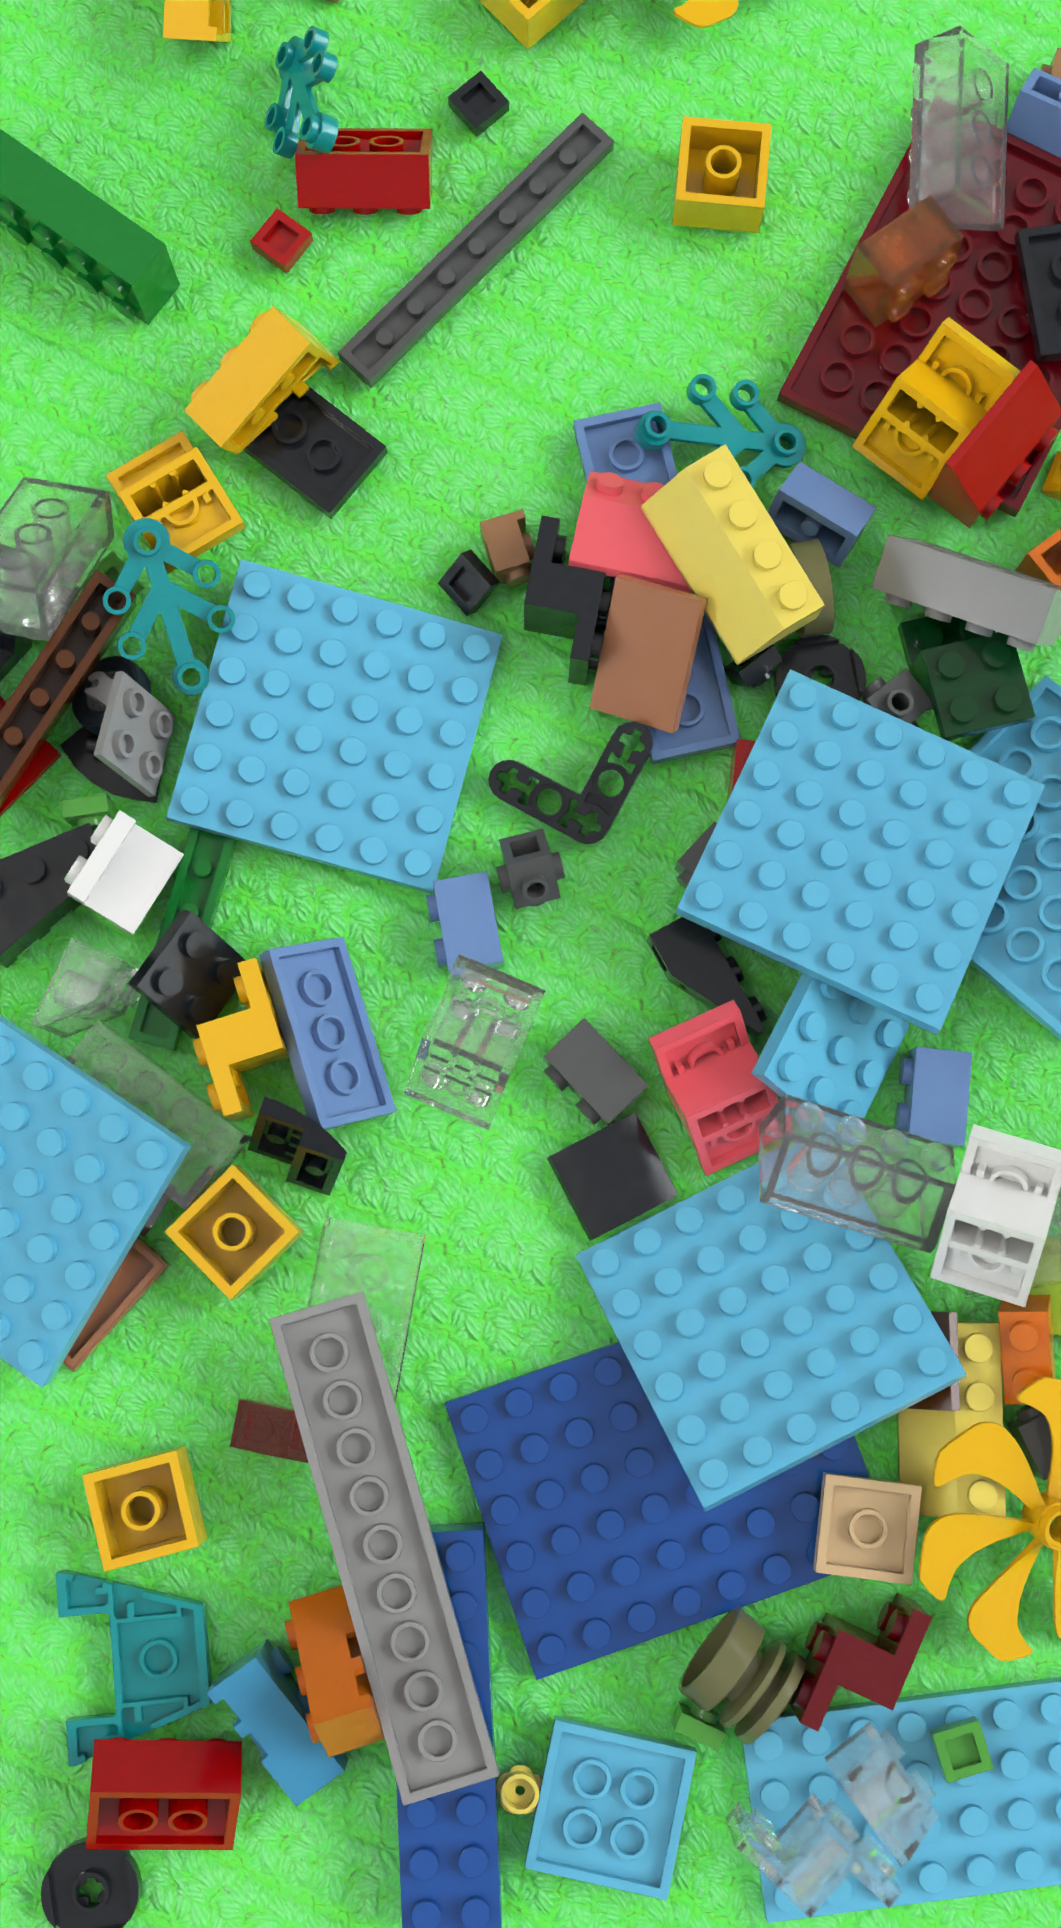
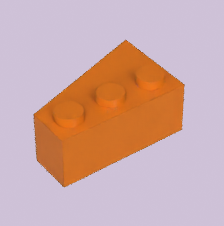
[284,1585,385,1758]

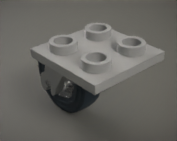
[72,656,176,797]

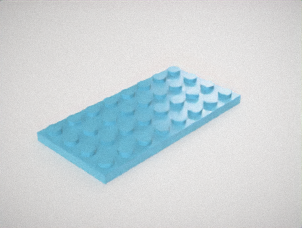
[742,1677,1061,1923]

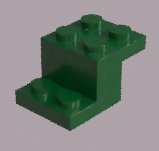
[898,616,1035,741]

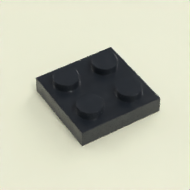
[128,909,245,1039]

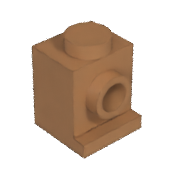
[480,509,535,587]

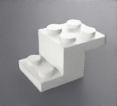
[64,810,184,936]
[930,1124,1061,1307]

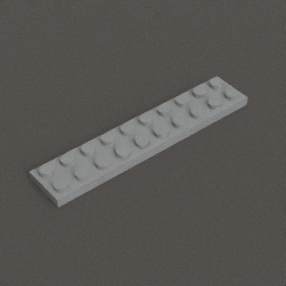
[269,1291,499,1806]

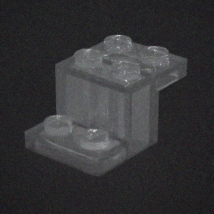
[404,954,546,1130]
[725,1793,903,1918]

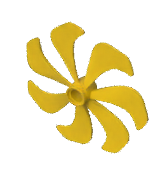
[919,1376,1061,1661]

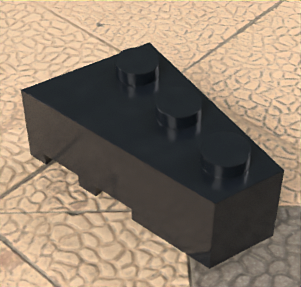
[0,823,96,968]

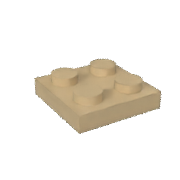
[813,1472,922,1585]

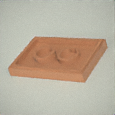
[589,574,707,734]
[63,1236,170,1372]

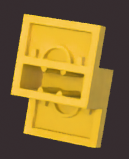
[852,317,1021,501]
[106,430,246,574]
[193,957,289,1122]

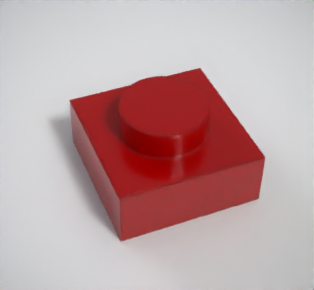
[250,208,313,274]

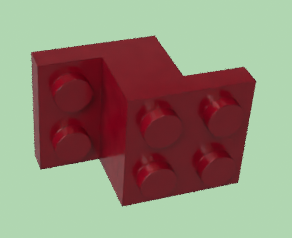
[789,1593,932,1731]

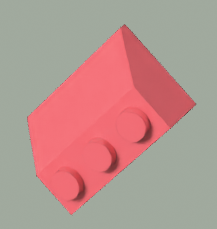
[568,471,693,594]

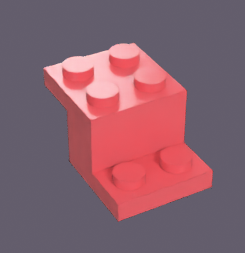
[648,1000,790,1176]

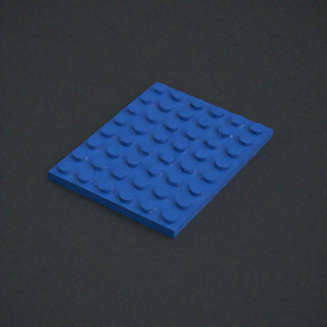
[444,1341,869,1680]

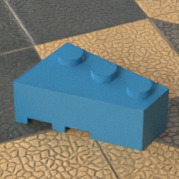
[206,1639,349,1806]

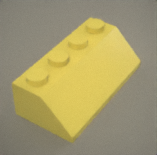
[641,444,825,665]
[897,1321,1006,1517]

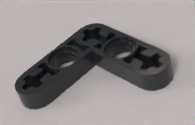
[488,722,654,844]

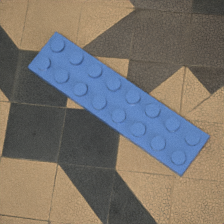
[573,402,741,765]

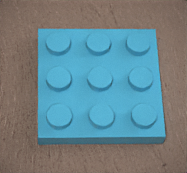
[751,973,910,1145]
[524,1716,697,1900]

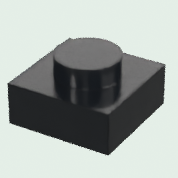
[448,71,509,137]
[438,549,500,616]
[724,645,783,687]

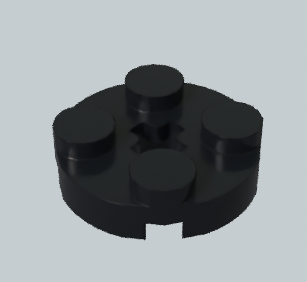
[774,635,866,700]
[41,1837,142,1928]

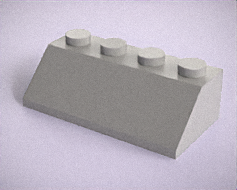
[871,534,1061,652]

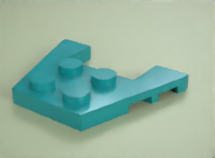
[56,1570,212,1766]

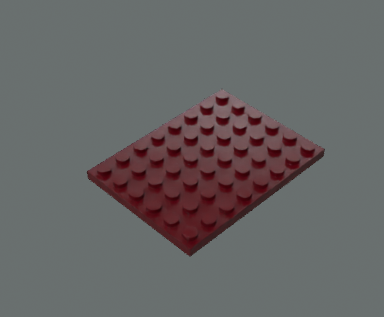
[777,98,1061,517]

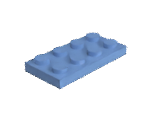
[259,937,396,1130]

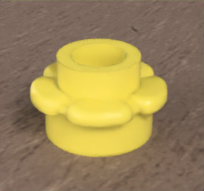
[496,1765,542,1815]

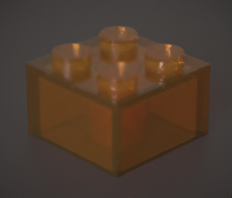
[844,195,964,328]

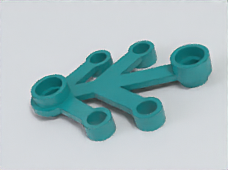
[265,26,339,159]
[634,374,806,488]
[103,518,235,695]

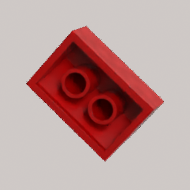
[295,128,433,215]
[928,360,1061,529]
[85,1737,242,1850]

